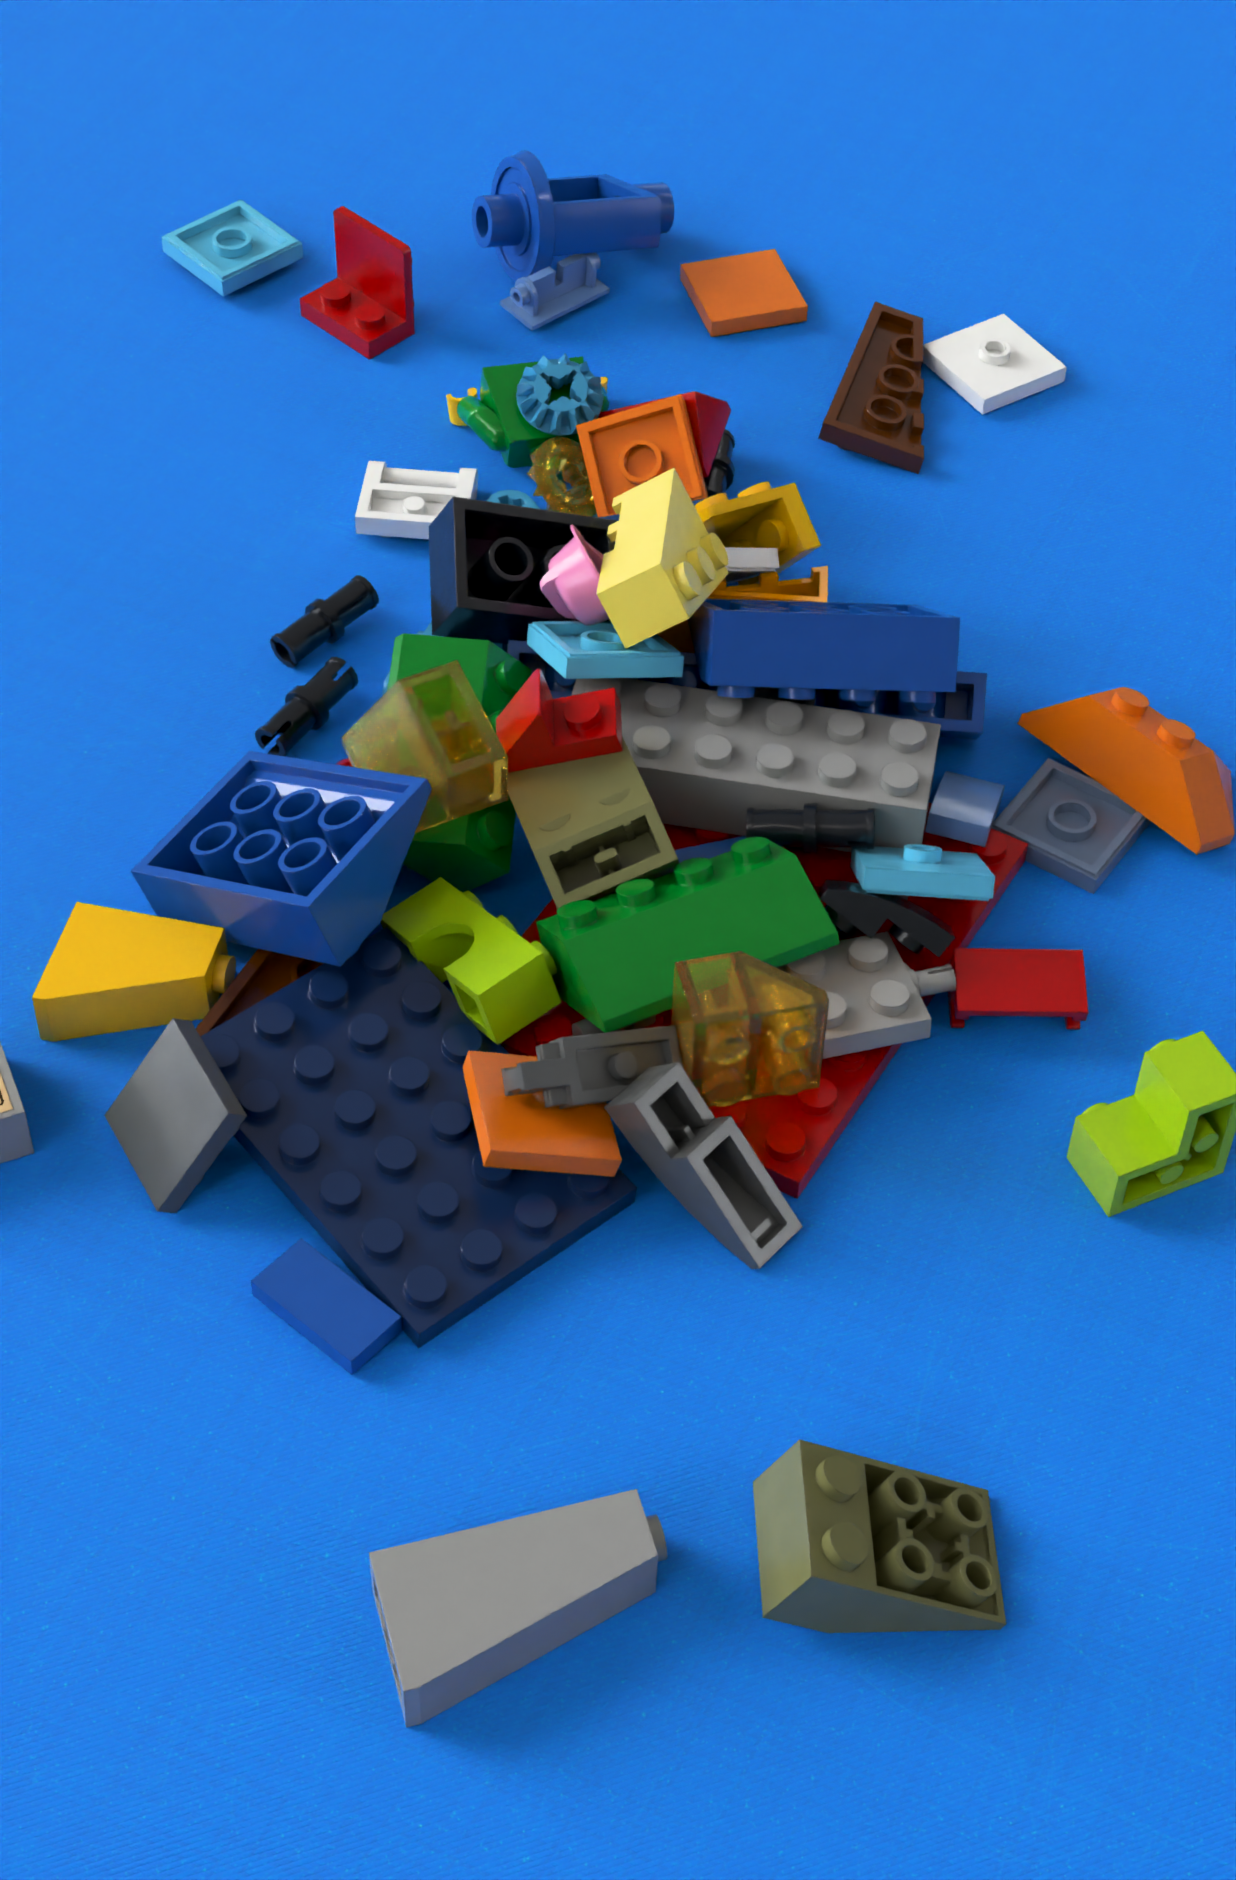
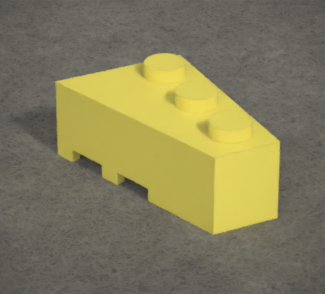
[596,468,729,649]

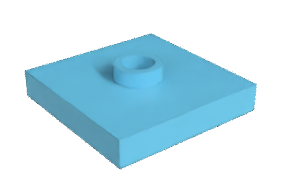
[162,200,303,297]
[527,621,684,679]
[850,844,995,901]

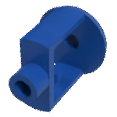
[472,150,674,281]

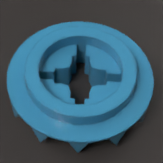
[516,353,604,436]

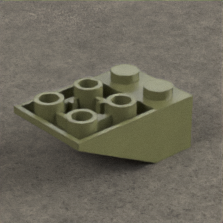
[492,737,679,910]
[753,1439,1006,1633]

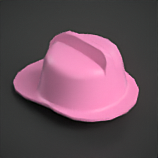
[540,524,609,625]

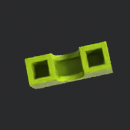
[381,877,561,1045]

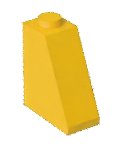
[32,902,236,1042]

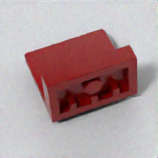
[300,206,415,360]

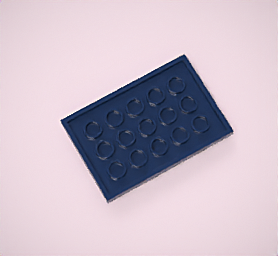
[200,927,637,1348]

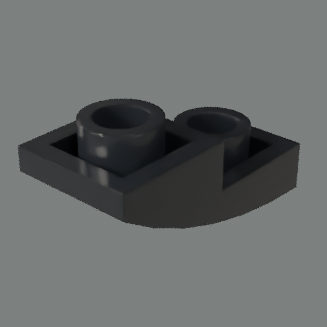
[818,879,955,957]

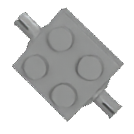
[736,931,956,1063]

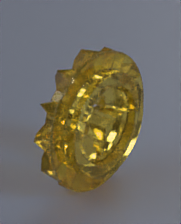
[527,437,597,517]

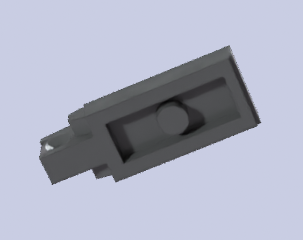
[501,1025,684,1109]

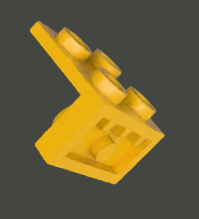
[695,481,821,585]

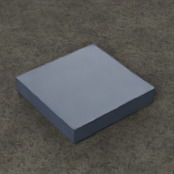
[991,758,1151,894]

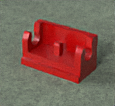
[948,948,1088,1030]

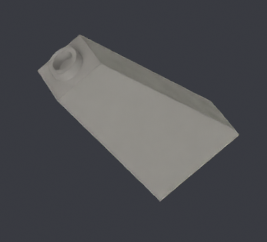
[369,1489,667,1727]

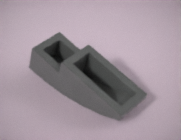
[604,1062,803,1269]

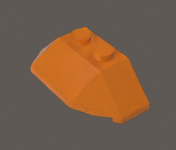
[1017,687,1235,855]

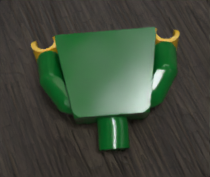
[446,356,609,487]

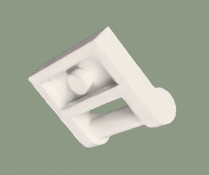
[355,461,478,539]

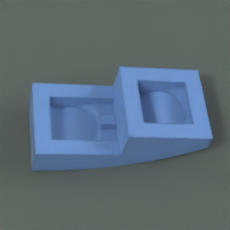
[925,771,1005,847]

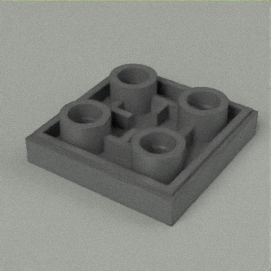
[104,1018,247,1213]

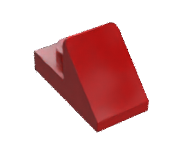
[496,668,623,774]

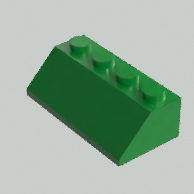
[376,633,532,893]
[536,837,840,1033]

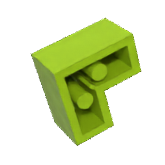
[1066,1031,1236,1217]

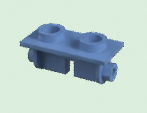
[500,253,610,331]

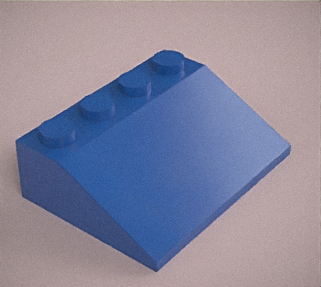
[687,598,960,703]
[131,751,432,967]

